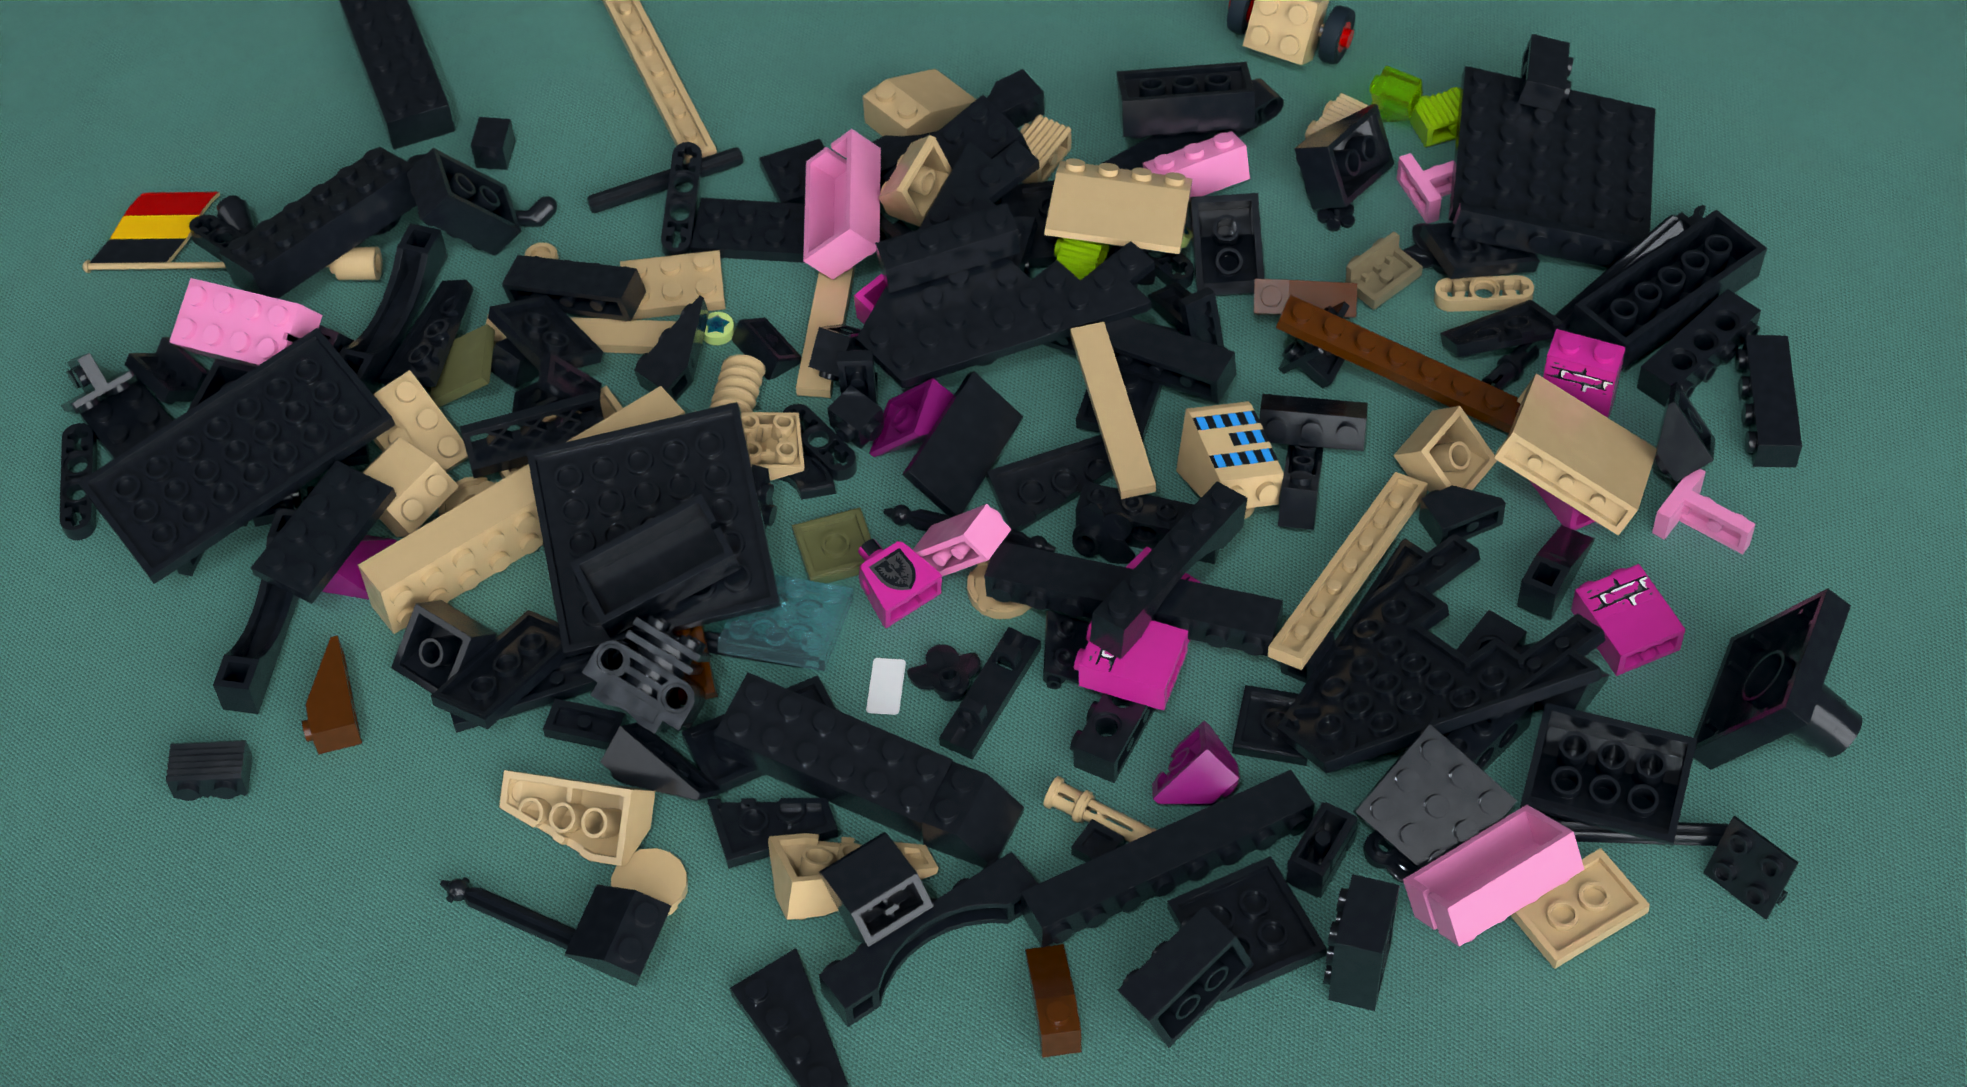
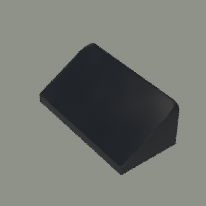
[732,317,802,380]

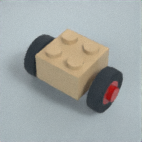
[1227,0,1355,65]

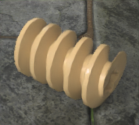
[709,354,766,412]

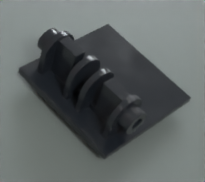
[1043,610,1090,689]
[1703,816,1799,920]

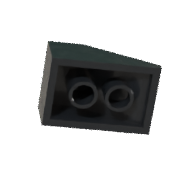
[1294,104,1395,209]
[1189,193,1264,296]

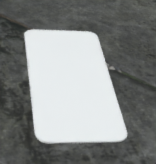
[866,658,906,715]

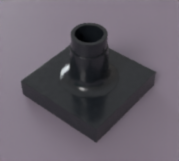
[1693,588,1862,770]

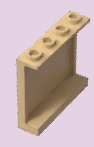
[1494,374,1657,536]

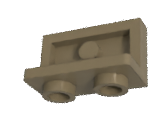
[1345,231,1423,310]

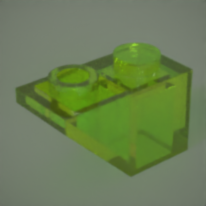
[1369,65,1423,123]

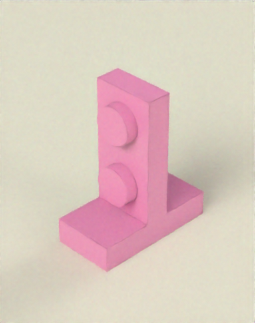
[1397,153,1454,223]
[1652,469,1755,555]

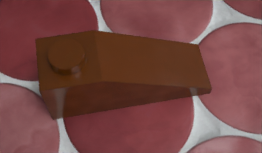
[1254,279,1357,318]
[302,635,362,755]
[1025,944,1082,1058]

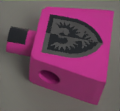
[858,539,942,628]

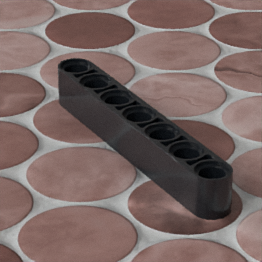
[1098,78,1284,170]

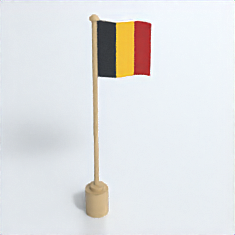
[82,192,382,281]

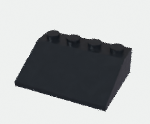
[1520,703,1697,846]

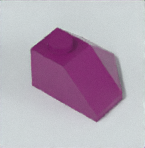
[1152,720,1239,804]

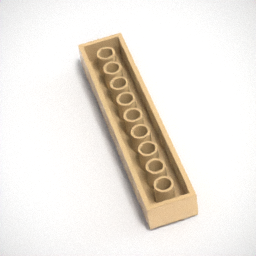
[358,386,685,634]

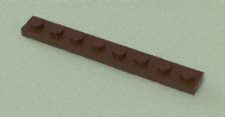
[1275,295,1521,433]

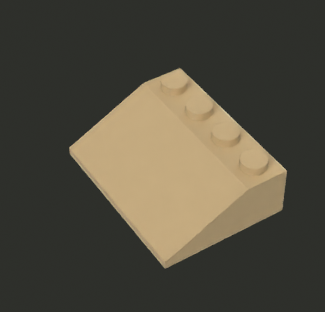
[1044,158,1192,254]

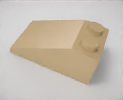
[863,69,977,136]

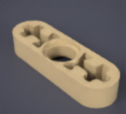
[1434,275,1534,312]

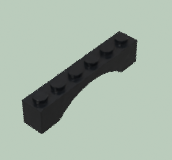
[872,69,1045,191]
[339,223,448,394]
[1090,481,1248,659]
[213,508,299,714]
[819,852,1038,1027]

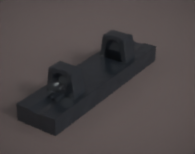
[939,627,1041,760]

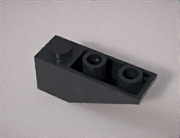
[634,295,709,402]
[1278,445,1323,530]
[1517,525,1595,620]

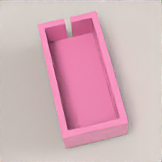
[803,129,881,280]
[169,278,323,367]
[1403,805,1584,946]

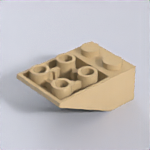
[694,411,805,481]

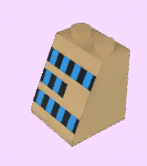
[1176,401,1284,509]

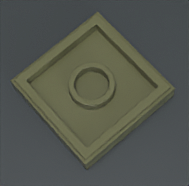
[430,324,495,408]
[792,507,871,588]

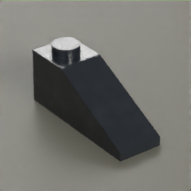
[600,723,721,800]

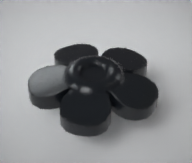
[1317,204,1355,231]

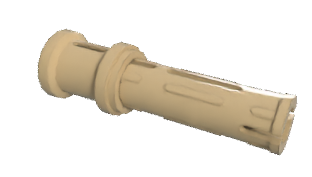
[1043,776,1157,842]

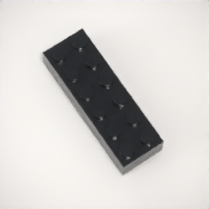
[339,0,455,150]
[219,146,417,299]
[1568,210,1767,371]
[714,672,953,841]

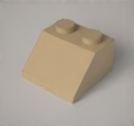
[878,135,952,226]
[1393,406,1498,492]
[362,437,459,537]

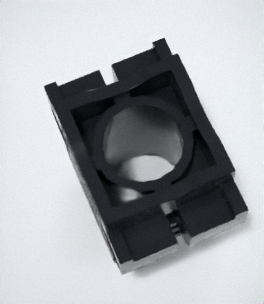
[582,615,711,734]

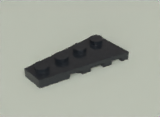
[379,279,474,387]
[986,435,1113,531]
[730,948,848,1087]

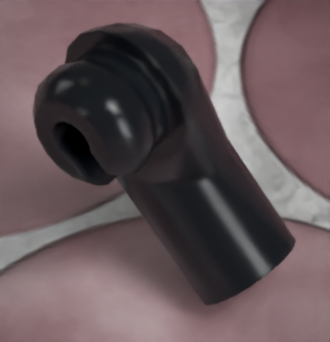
[515,196,557,227]

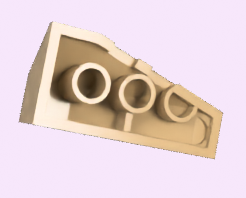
[499,770,655,866]
[768,833,939,920]

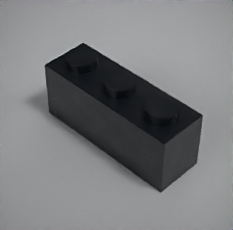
[1259,394,1368,451]

